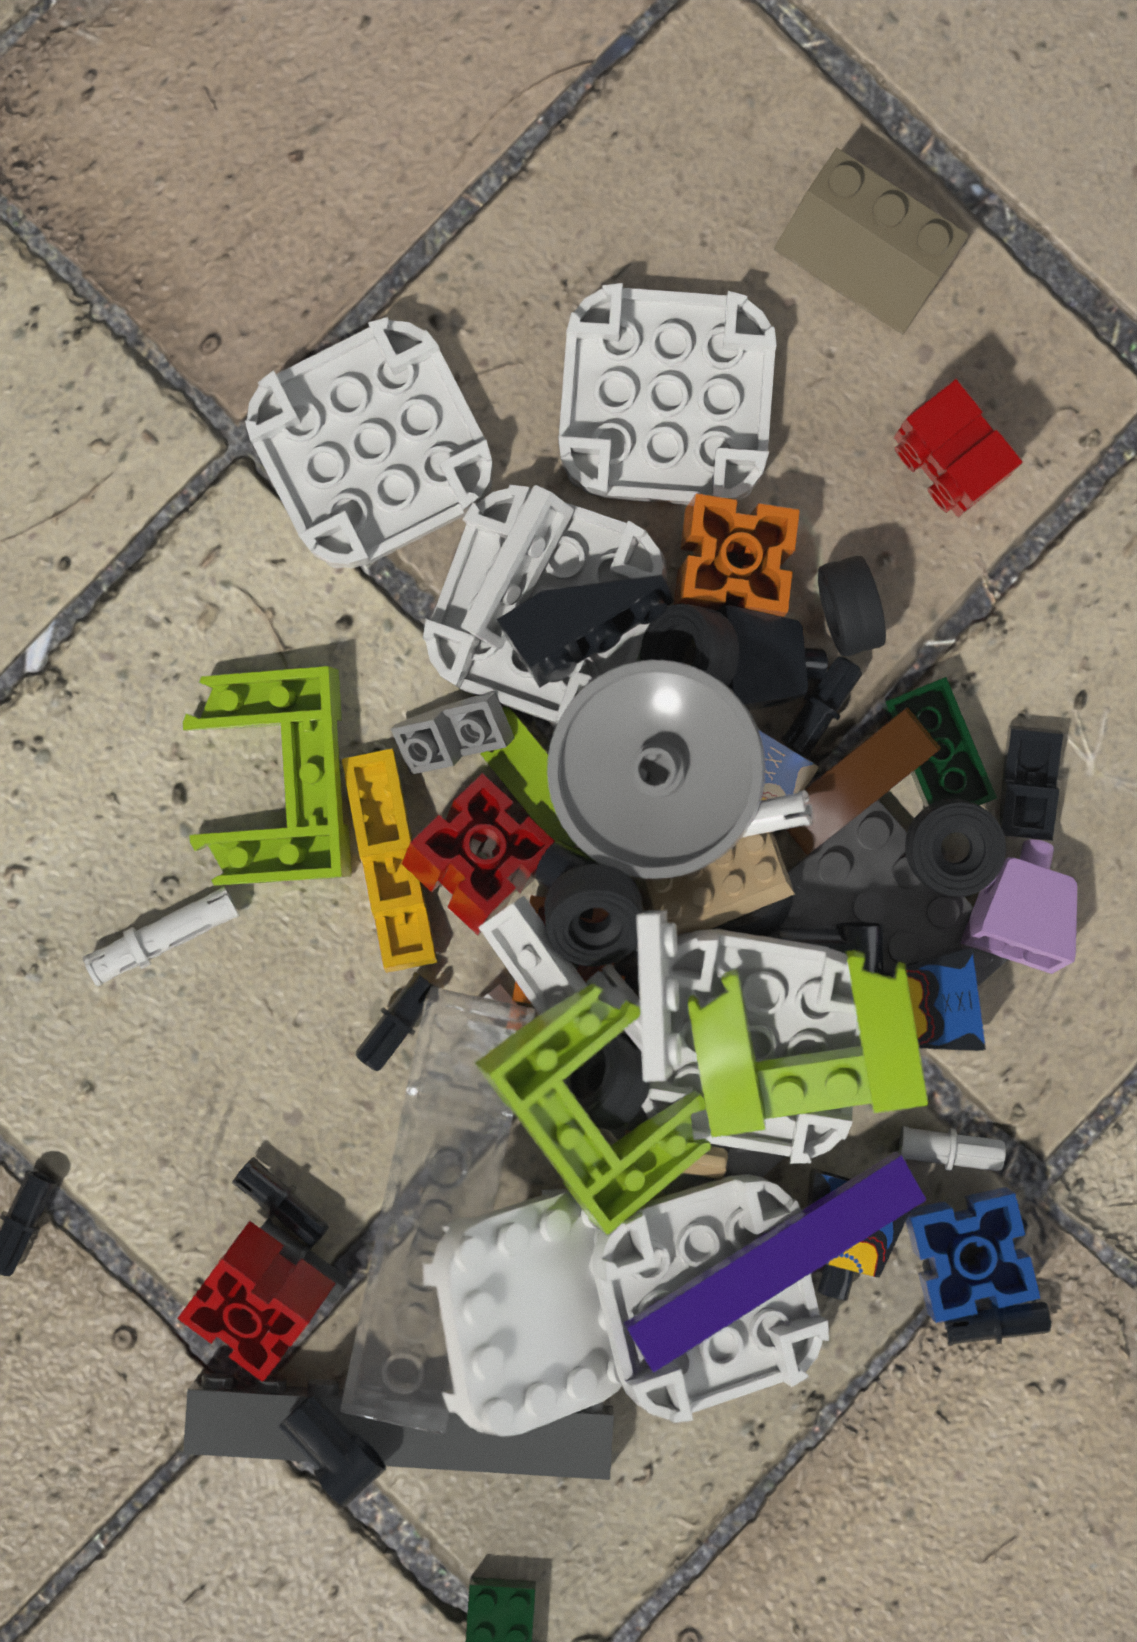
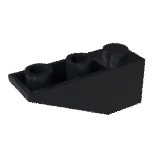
[497,575,674,688]

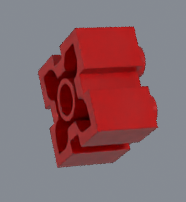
[893,379,1024,518]
[401,773,555,936]
[177,1220,336,1382]

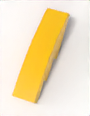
[342,748,438,973]

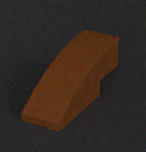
[786,707,941,855]

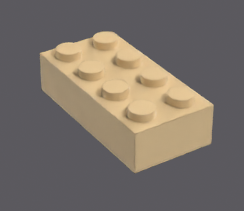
[644,832,795,936]

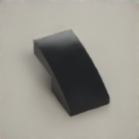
[999,725,1063,841]

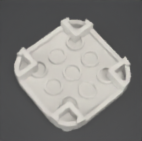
[558,283,777,505]
[245,317,493,568]
[423,484,668,724]
[642,929,862,1164]
[592,1174,829,1423]
[423,1189,622,1437]

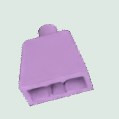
[961,839,1077,974]

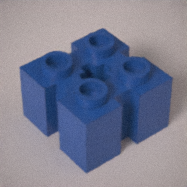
[906,1187,1041,1323]

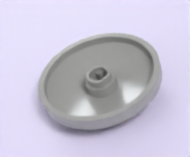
[547,660,766,879]

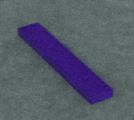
[623,1151,926,1373]

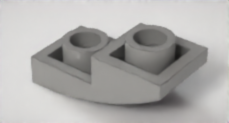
[391,692,515,775]

